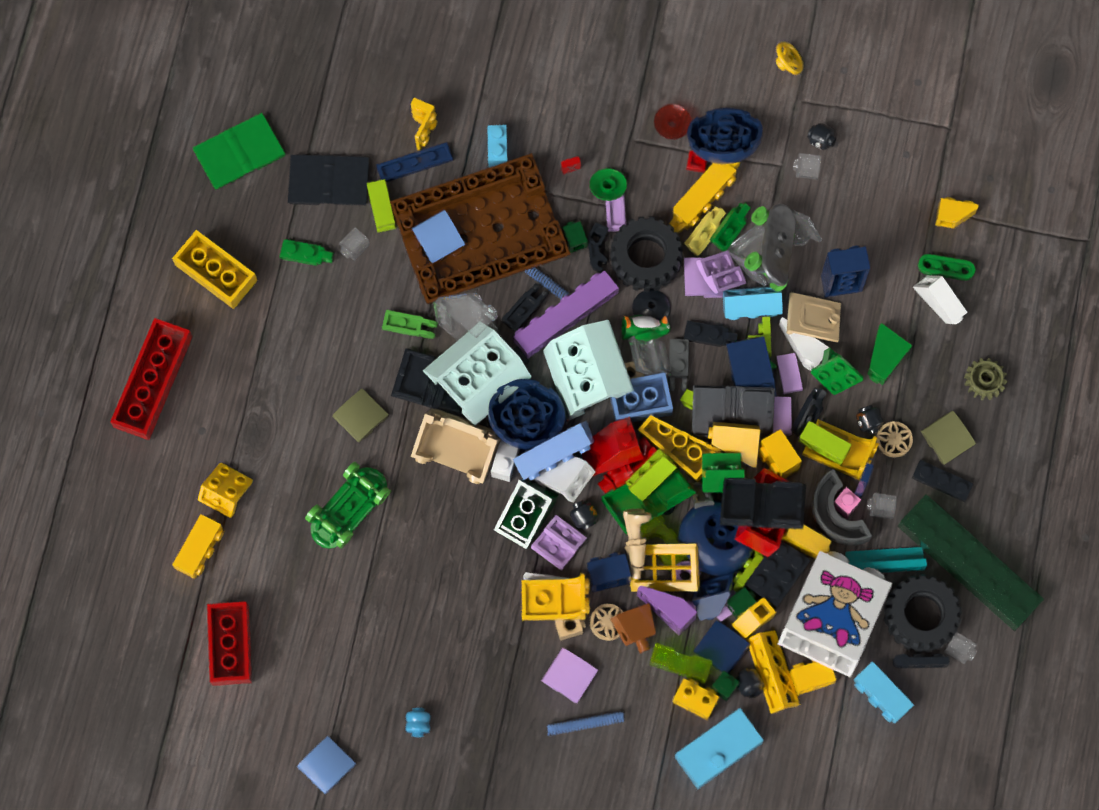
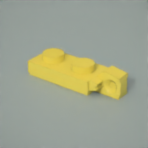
[684,207,726,256]

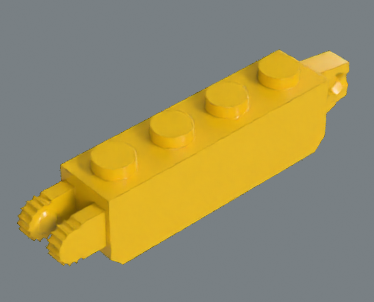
[669,162,740,234]

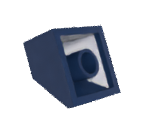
[692,572,735,621]

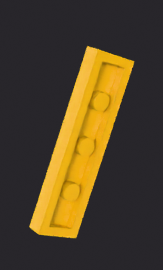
[746,631,800,714]

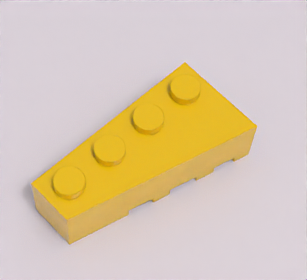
[638,415,722,482]

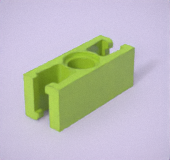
[367,179,396,233]
[799,421,852,466]
[626,448,677,501]

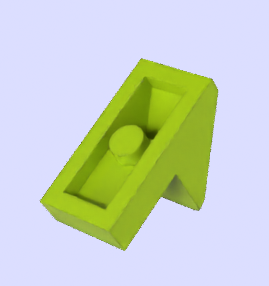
[747,317,772,359]

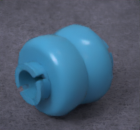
[405,708,431,737]

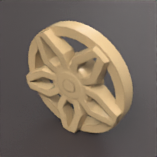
[876,421,913,458]
[590,604,623,641]

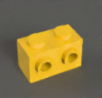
[790,660,836,695]
[673,678,719,720]

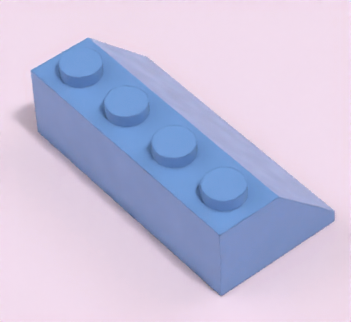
[513,421,594,481]

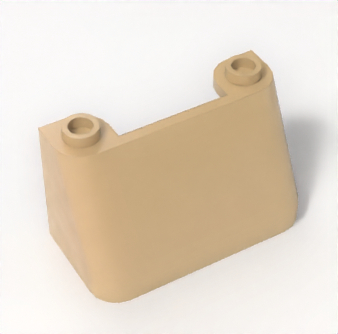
[411,409,501,484]

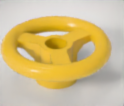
[776,42,803,75]

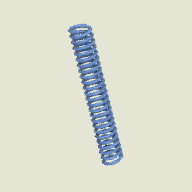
[525,267,569,300]
[548,711,624,736]

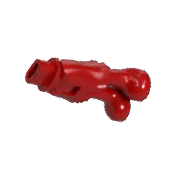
[597,437,657,494]

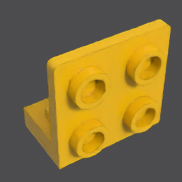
[411,98,437,151]
[198,463,253,518]

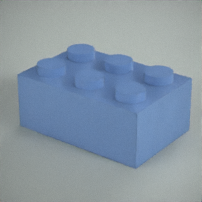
[610,373,673,422]

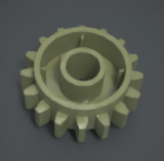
[964,358,1007,400]

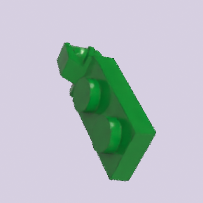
[710,203,750,252]
[279,239,333,266]

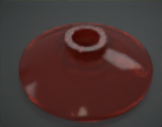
[654,104,691,140]

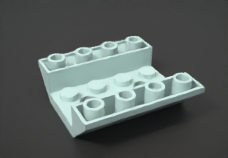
[543,320,634,421]
[423,322,531,426]

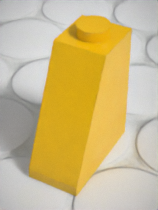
[708,422,760,468]
[782,524,831,559]

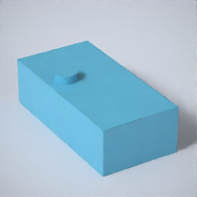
[675,708,763,789]

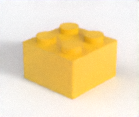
[758,429,802,479]

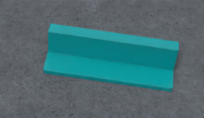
[845,547,927,573]

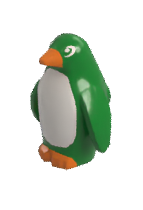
[621,315,671,344]

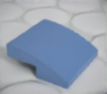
[412,210,465,263]
[297,736,356,794]

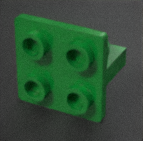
[811,348,863,395]
[702,453,745,492]

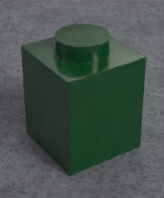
[562,221,588,253]
[725,587,757,619]
[711,671,740,702]

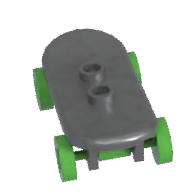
[744,204,796,292]

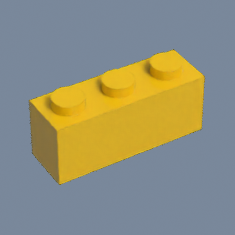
[172,514,224,579]

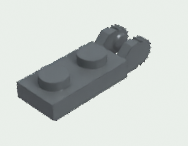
[669,339,689,392]

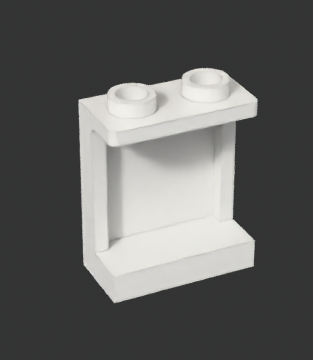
[534,456,595,502]

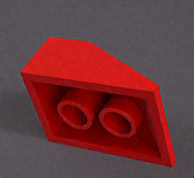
[582,417,644,476]

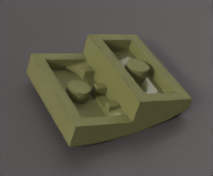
[332,389,389,442]
[921,411,976,464]

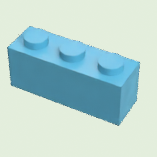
[723,287,782,320]
[853,662,914,724]

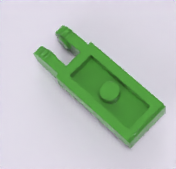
[382,310,438,339]

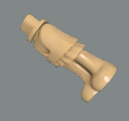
[623,508,651,579]

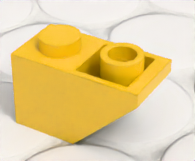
[935,197,978,228]
[732,597,776,639]

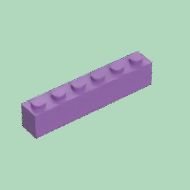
[513,271,618,359]

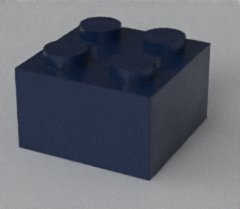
[587,552,631,593]

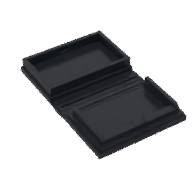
[288,155,369,206]
[391,348,469,418]
[692,385,775,439]
[720,478,806,529]

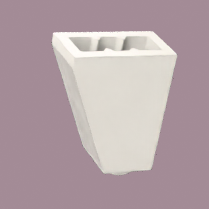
[913,275,967,324]

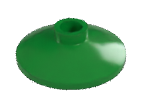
[589,169,627,201]

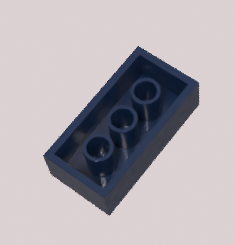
[821,245,870,298]

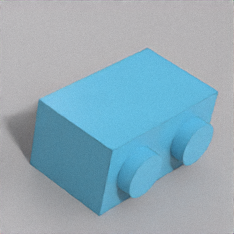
[488,125,507,168]

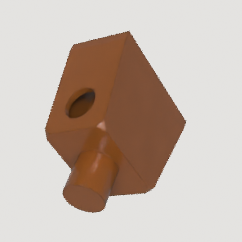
[610,603,656,653]

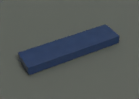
[376,142,453,182]
[854,463,874,499]

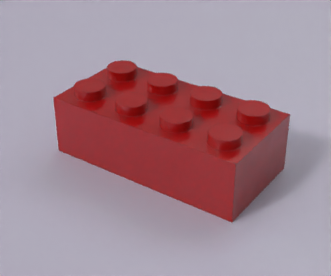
[735,468,789,557]
[207,602,252,686]

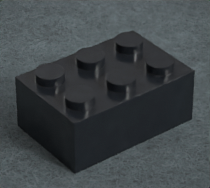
[744,540,810,611]

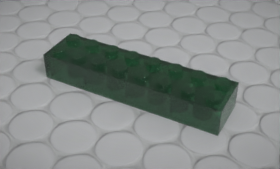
[897,494,1044,632]

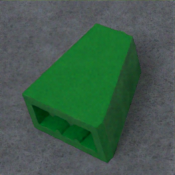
[867,323,912,385]

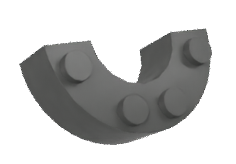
[812,469,872,546]

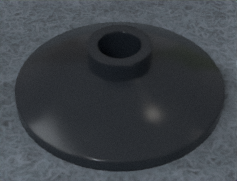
[632,290,670,320]

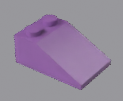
[637,585,697,636]

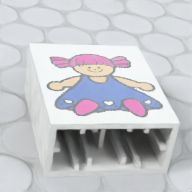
[778,551,892,677]

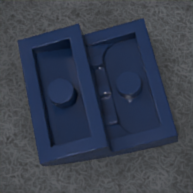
[693,620,750,674]

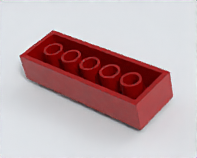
[110,318,193,440]

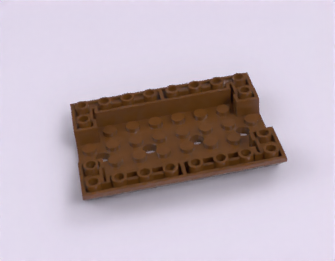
[390,153,570,304]

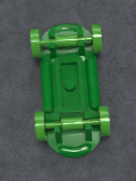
[305,462,391,549]

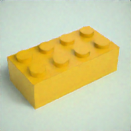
[172,230,257,309]

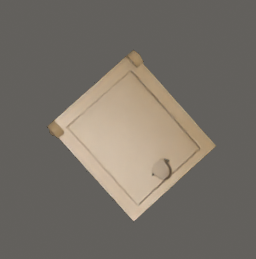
[786,292,841,342]

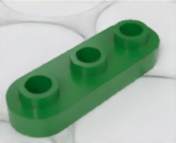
[918,254,975,281]

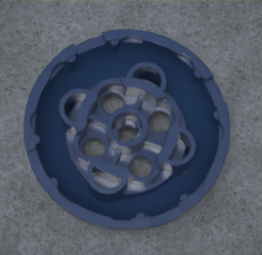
[687,108,763,164]
[488,379,565,449]
[679,500,754,576]

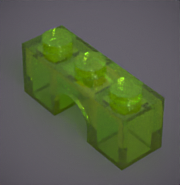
[640,515,688,573]
[649,643,712,683]

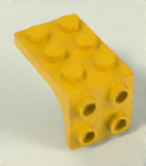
[802,419,879,480]
[522,573,589,621]

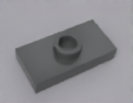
[690,481,714,509]

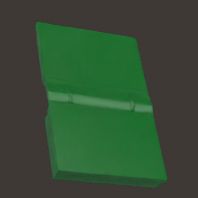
[192,113,285,190]
[601,468,696,535]

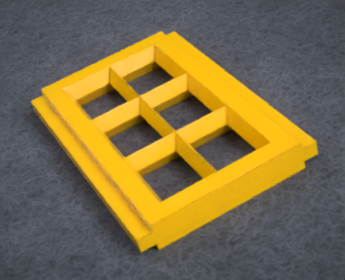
[630,544,699,592]

